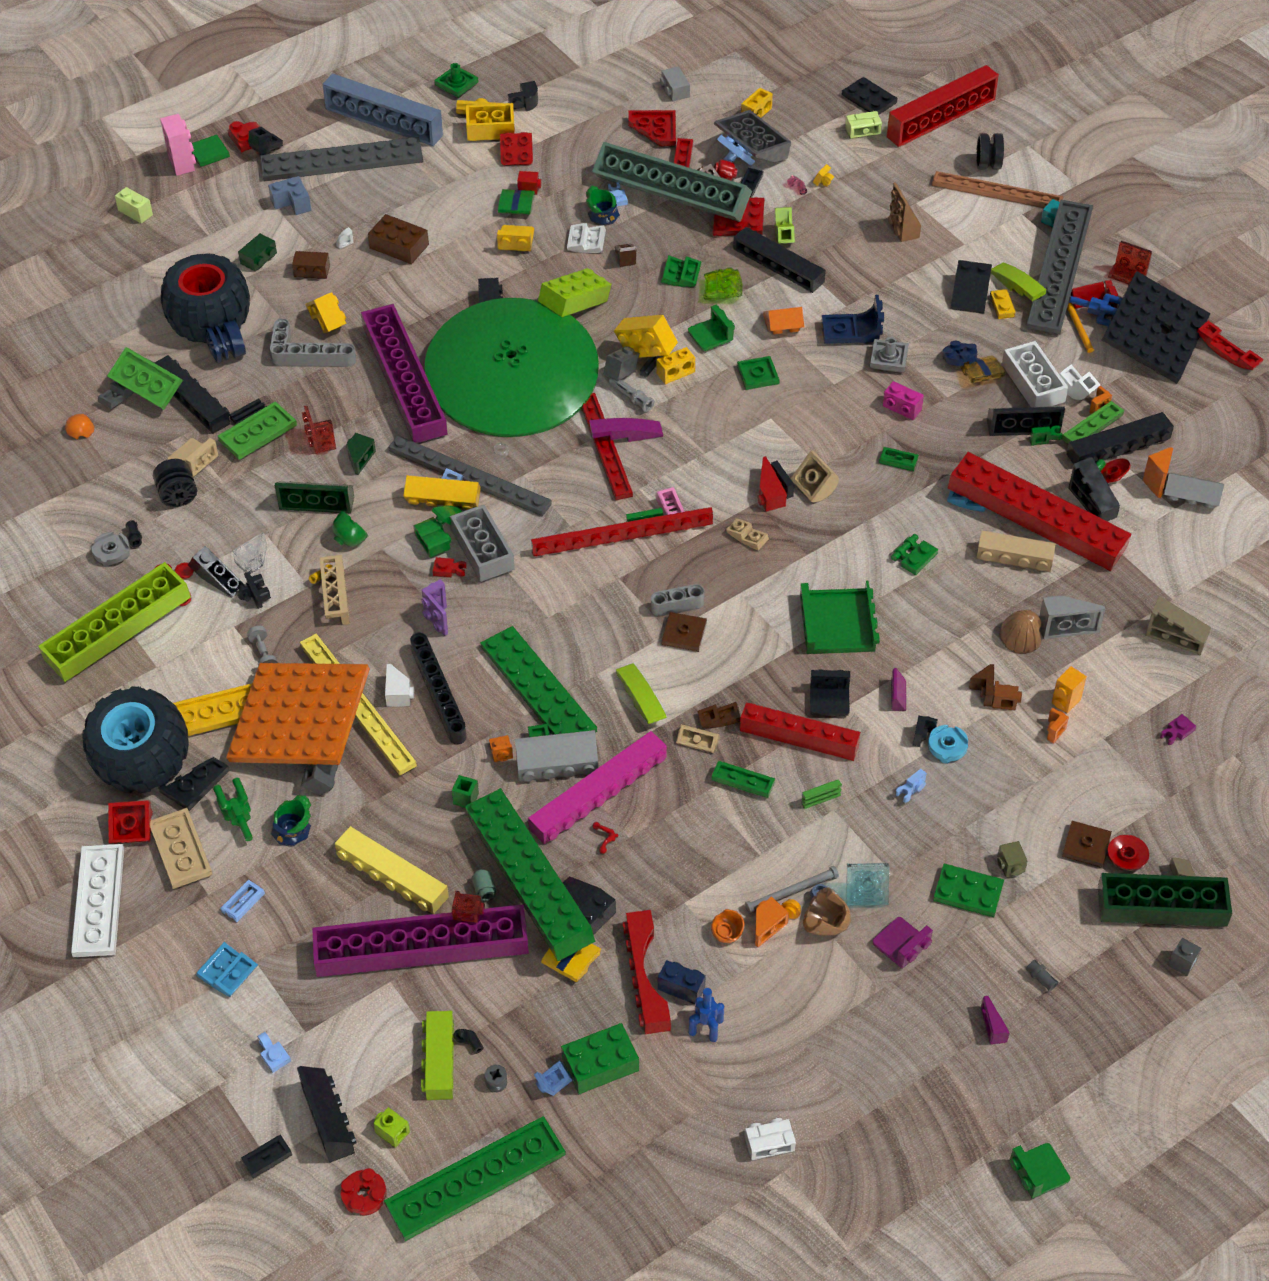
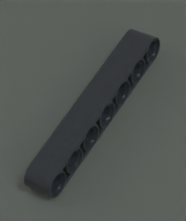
[410,632,467,745]

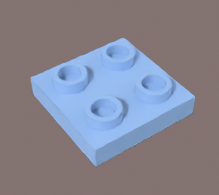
[717,135,755,166]

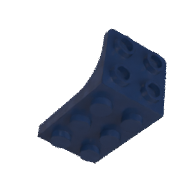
[821,295,884,344]

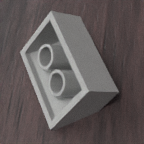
[1164,472,1224,509]

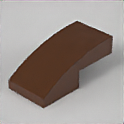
[697,702,741,728]

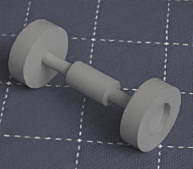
[247,626,278,666]

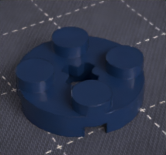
[943,340,978,366]

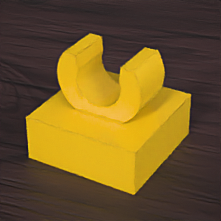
[813,164,834,187]

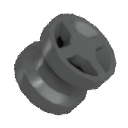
[485,1064,508,1093]

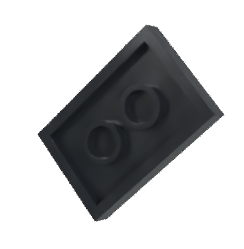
[842,77,898,115]

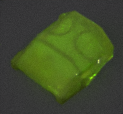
[703,268,743,300]

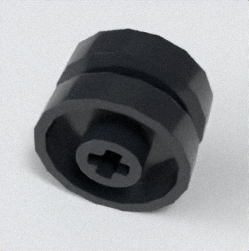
[976,133,1004,169]

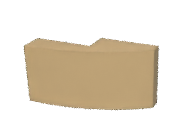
[726,518,769,550]

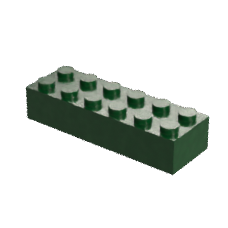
[1098,873,1232,927]

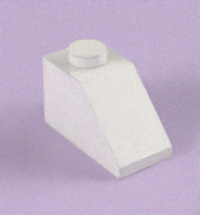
[385,664,414,707]

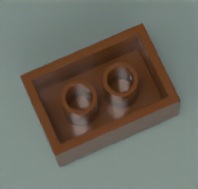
[368,214,429,265]

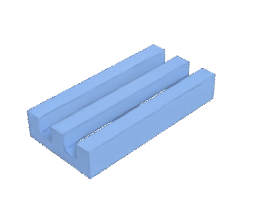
[220,879,265,922]

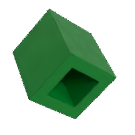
[451,775,479,808]

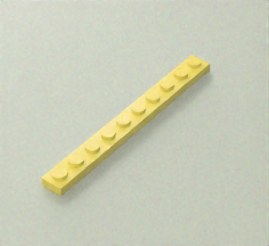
[300,634,417,775]

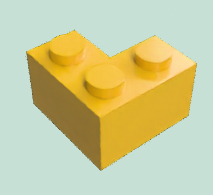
[305,292,346,333]

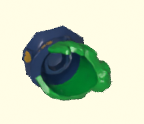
[586,185,620,225]
[271,795,311,846]

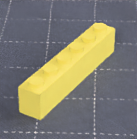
[335,826,449,914]

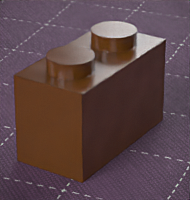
[292,251,330,279]

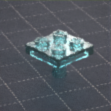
[846,863,889,906]

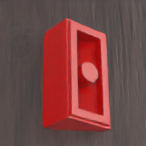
[1070,281,1105,309]

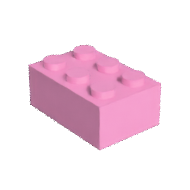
[160,114,196,176]

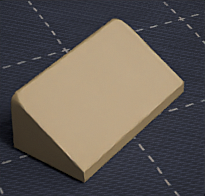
[676,724,720,753]

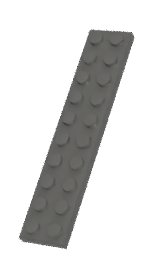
[260,137,423,181]
[1026,199,1093,335]

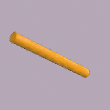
[1067,301,1094,353]

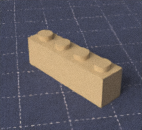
[976,530,1056,572]

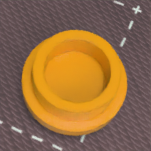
[781,899,801,919]

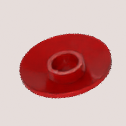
[1101,458,1131,483]
[1107,835,1149,871]

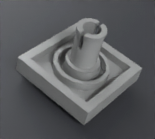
[870,337,909,372]

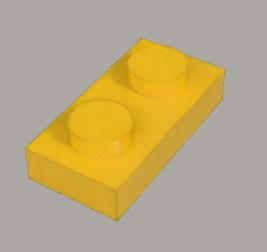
[990,289,1016,319]

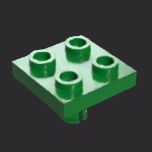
[434,63,479,98]

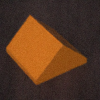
[1142,447,1173,498]

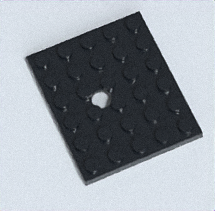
[1102,271,1211,384]

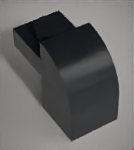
[508,81,538,111]
[248,127,283,155]

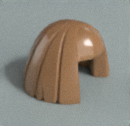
[999,610,1041,654]
[803,887,851,936]

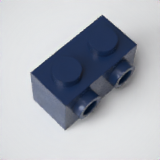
[658,960,706,1004]

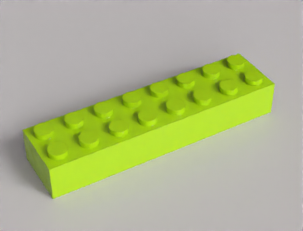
[38,562,191,682]

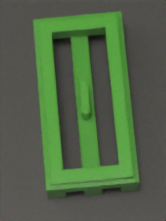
[801,779,842,809]

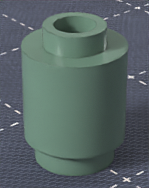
[471,869,496,902]

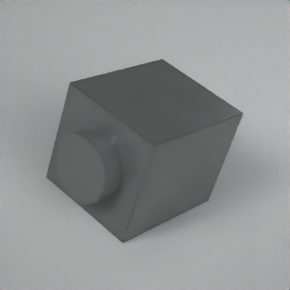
[1168,938,1201,976]

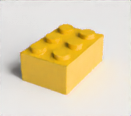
[466,103,515,141]
[614,315,678,358]

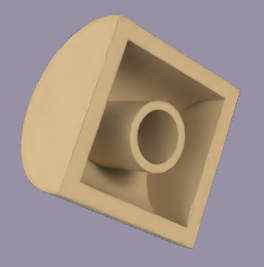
[791,451,839,502]

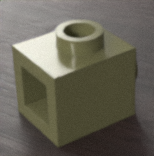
[997,841,1028,876]

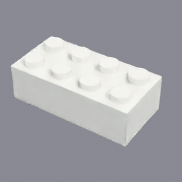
[1002,341,1068,407]

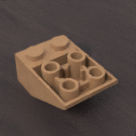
[888,182,921,242]

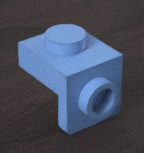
[534,1061,573,1096]

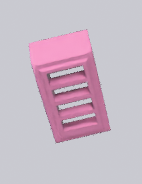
[655,487,685,515]

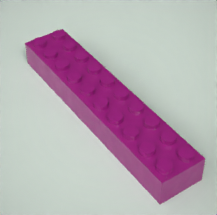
[361,304,448,443]
[312,904,529,977]

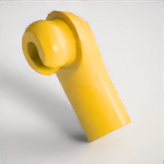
[309,564,333,584]

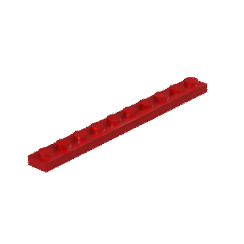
[531,507,713,557]

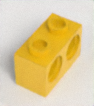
[741,88,773,118]
[656,347,696,385]

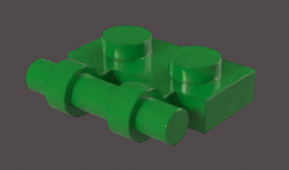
[891,534,938,575]

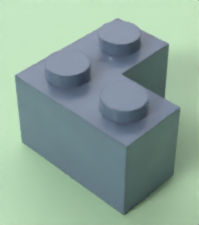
[268,176,311,215]

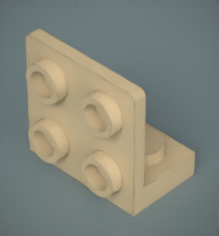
[168,438,218,477]

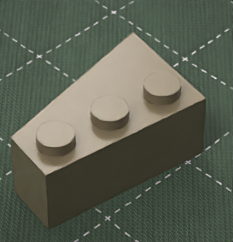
[1145,596,1211,655]

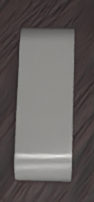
[651,584,704,616]

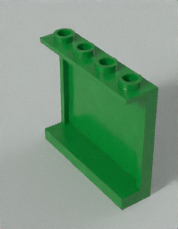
[800,581,880,654]

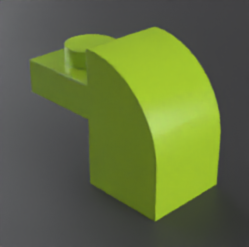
[774,206,795,244]

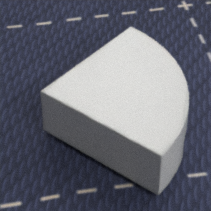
[336,227,354,249]

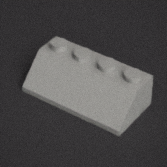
[515,730,598,782]

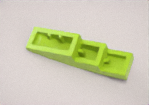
[991,262,1046,302]
[616,663,667,724]

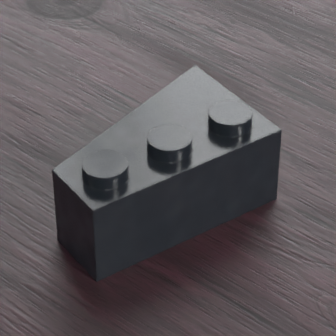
[1068,457,1120,521]

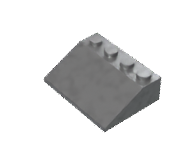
[714,110,791,162]

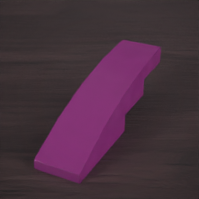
[589,418,663,442]

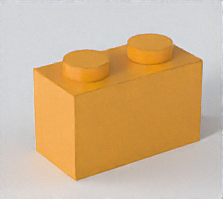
[1051,666,1087,713]

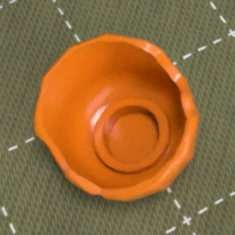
[65,414,95,439]
[711,909,745,943]

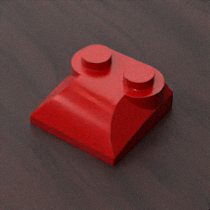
[227,121,260,153]
[108,800,153,844]

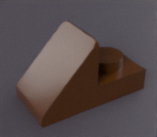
[615,243,637,267]
[969,664,994,707]

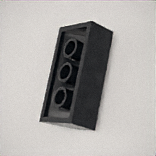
[987,406,1065,436]
[297,1066,357,1163]

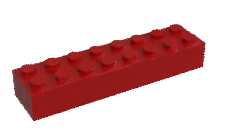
[887,65,999,147]

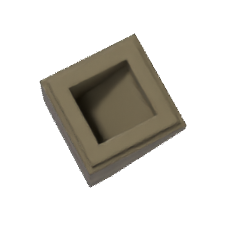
[1169,858,1195,876]

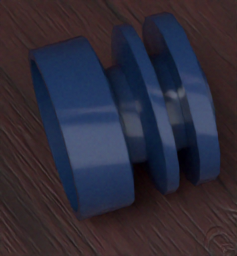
[206,320,246,363]

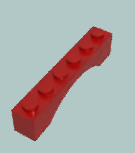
[622,910,671,1034]

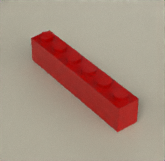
[740,702,861,761]

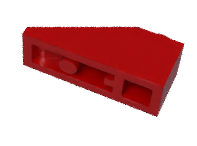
[757,456,787,512]

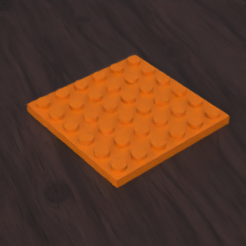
[226,663,370,765]

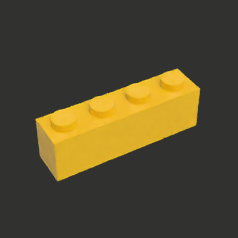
[404,475,481,510]

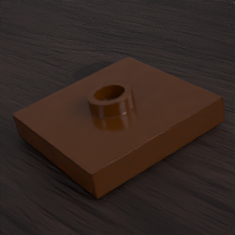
[662,612,707,652]
[1062,820,1112,868]

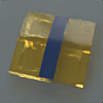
[960,356,1005,383]

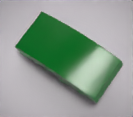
[431,506,463,525]

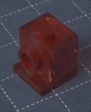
[452,891,485,923]

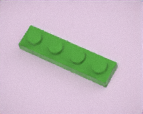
[1062,401,1124,444]

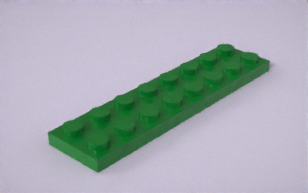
[480,626,597,735]
[384,1116,566,1241]

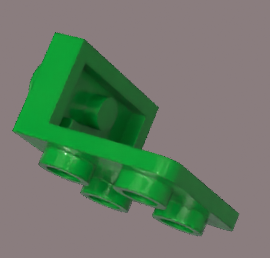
[688,304,735,351]
[1009,1143,1070,1199]

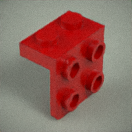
[500,132,533,166]

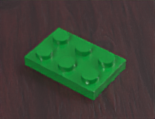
[933,863,1004,918]

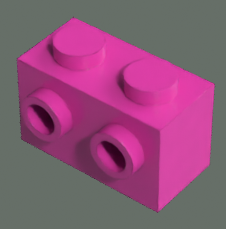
[883,381,924,420]

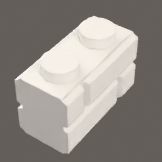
[745,1118,796,1161]

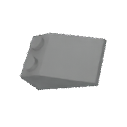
[1039,596,1105,639]

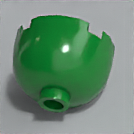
[332,511,368,547]

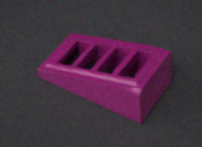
[981,996,1010,1045]

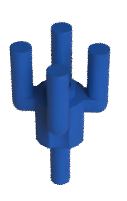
[1069,294,1122,326]
[688,988,725,1042]

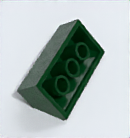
[274,481,354,514]

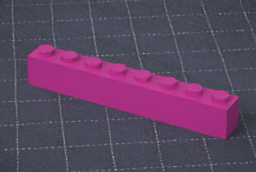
[528,731,667,844]

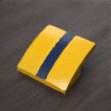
[541,944,601,982]

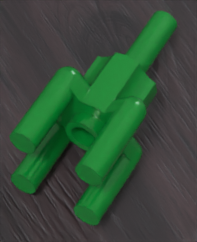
[213,777,253,842]

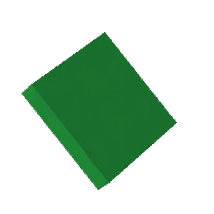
[192,134,230,167]
[737,356,780,390]

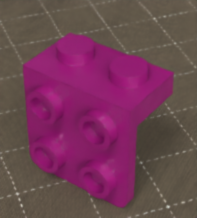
[873,917,933,969]

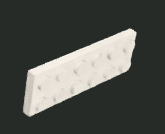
[71,844,124,957]

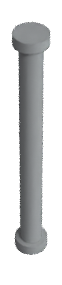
[745,866,839,914]

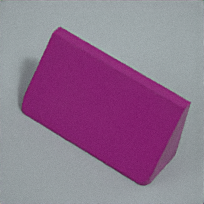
[891,668,907,711]

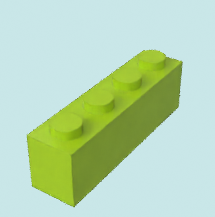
[421,1011,454,1100]

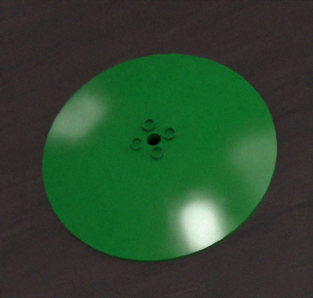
[425,298,599,437]

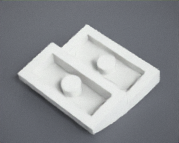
[567,223,606,253]

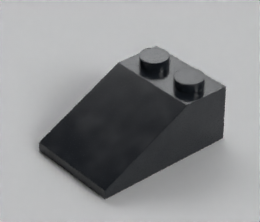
[950,260,992,314]
[563,876,616,934]

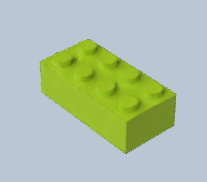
[538,268,612,317]

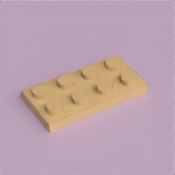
[150,808,213,889]

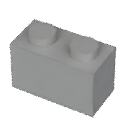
[660,66,690,102]

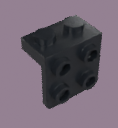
[810,669,850,716]

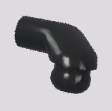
[453,1029,484,1053]

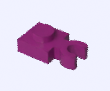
[1160,714,1196,745]

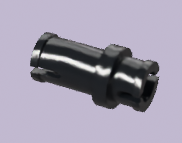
[125,520,142,547]

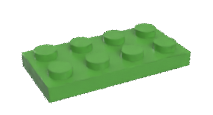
[107,347,183,410]
[218,401,297,460]

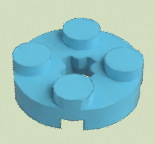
[928,725,968,763]

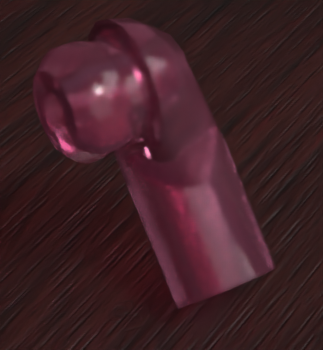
[787,176,807,195]

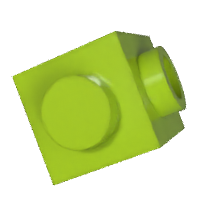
[373,1107,410,1148]

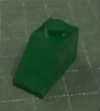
[346,432,376,475]

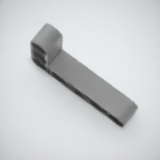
[270,318,356,367]

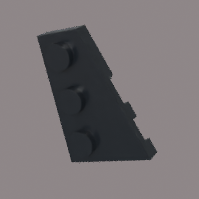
[158,757,230,811]

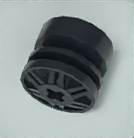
[152,459,198,507]

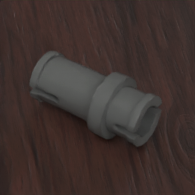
[1026,959,1059,992]

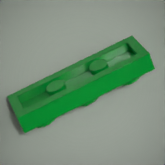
[711,760,775,798]

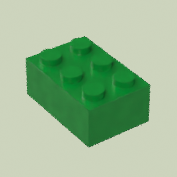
[561,1023,639,1094]

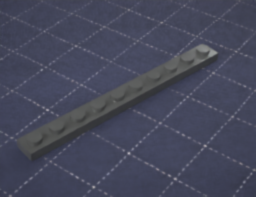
[388,435,552,516]

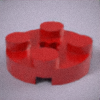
[341,1168,387,1216]

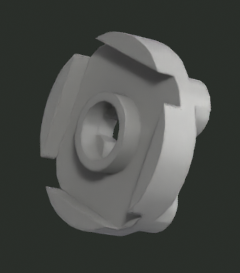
[91,532,130,567]

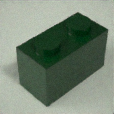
[238,233,277,272]

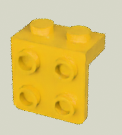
[497,225,534,251]

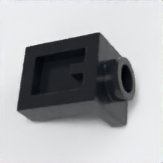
[913,715,938,747]

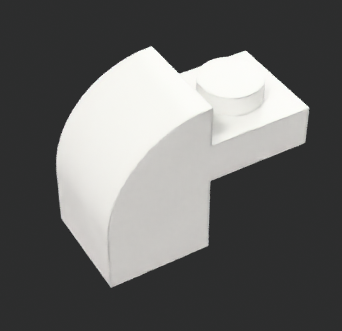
[1059,364,1100,400]

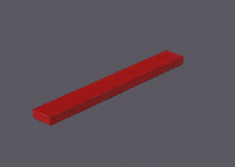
[582,393,633,500]

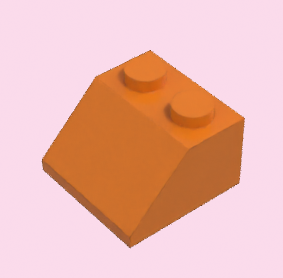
[763,307,804,334]

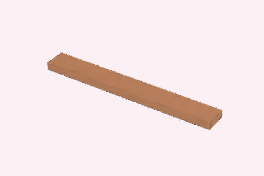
[932,171,1064,208]

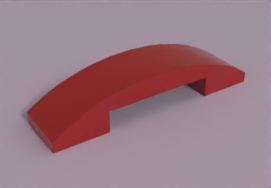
[1197,320,1264,370]

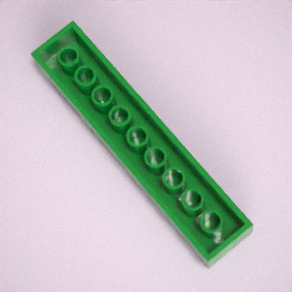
[465,788,596,961]

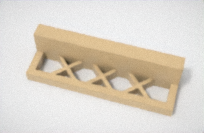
[319,555,350,625]

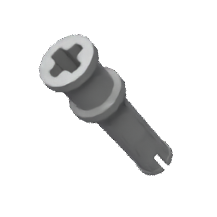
[609,378,655,412]

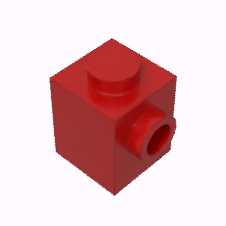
[517,171,542,195]

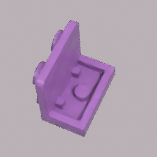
[421,579,448,636]

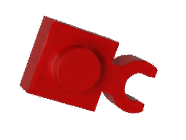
[1104,280,1119,308]
[433,557,467,578]

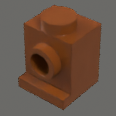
[992,681,1022,710]

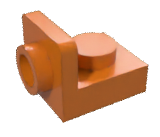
[1089,386,1112,414]
[1047,708,1069,744]
[489,735,513,762]

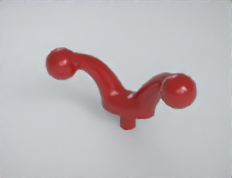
[593,822,618,854]

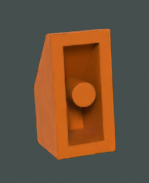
[755,896,789,947]

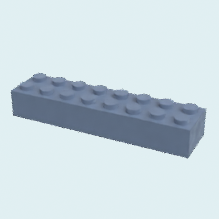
[322,73,443,146]

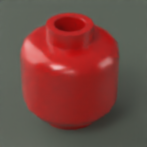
[714,159,737,180]

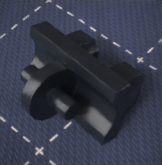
[237,572,271,609]

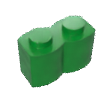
[413,517,452,558]

